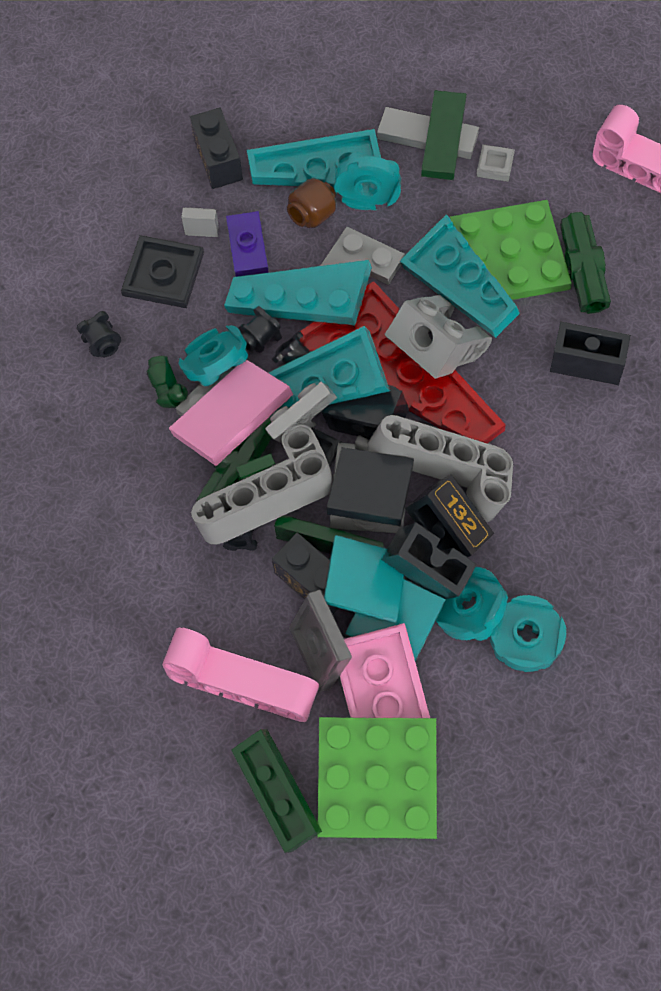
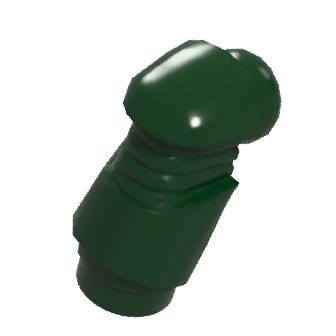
[147,356,188,408]

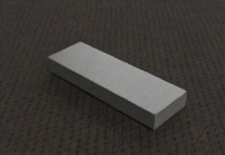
[377,107,479,159]

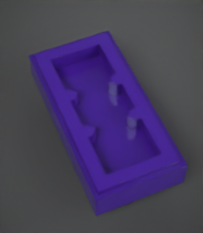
[226,211,269,277]

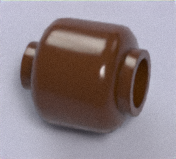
[287,178,336,228]

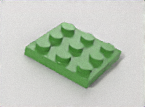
[450,200,572,300]
[318,717,437,839]

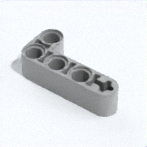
[368,415,513,522]
[191,424,334,545]

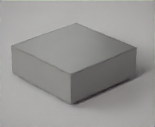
[477,145,515,182]
[181,207,219,237]

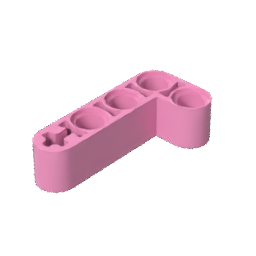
[593,105,661,193]
[162,627,319,722]

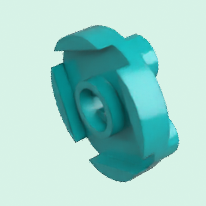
[334,152,401,210]
[179,325,248,386]
[436,567,508,641]
[490,595,566,672]

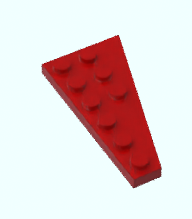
[300,281,506,444]

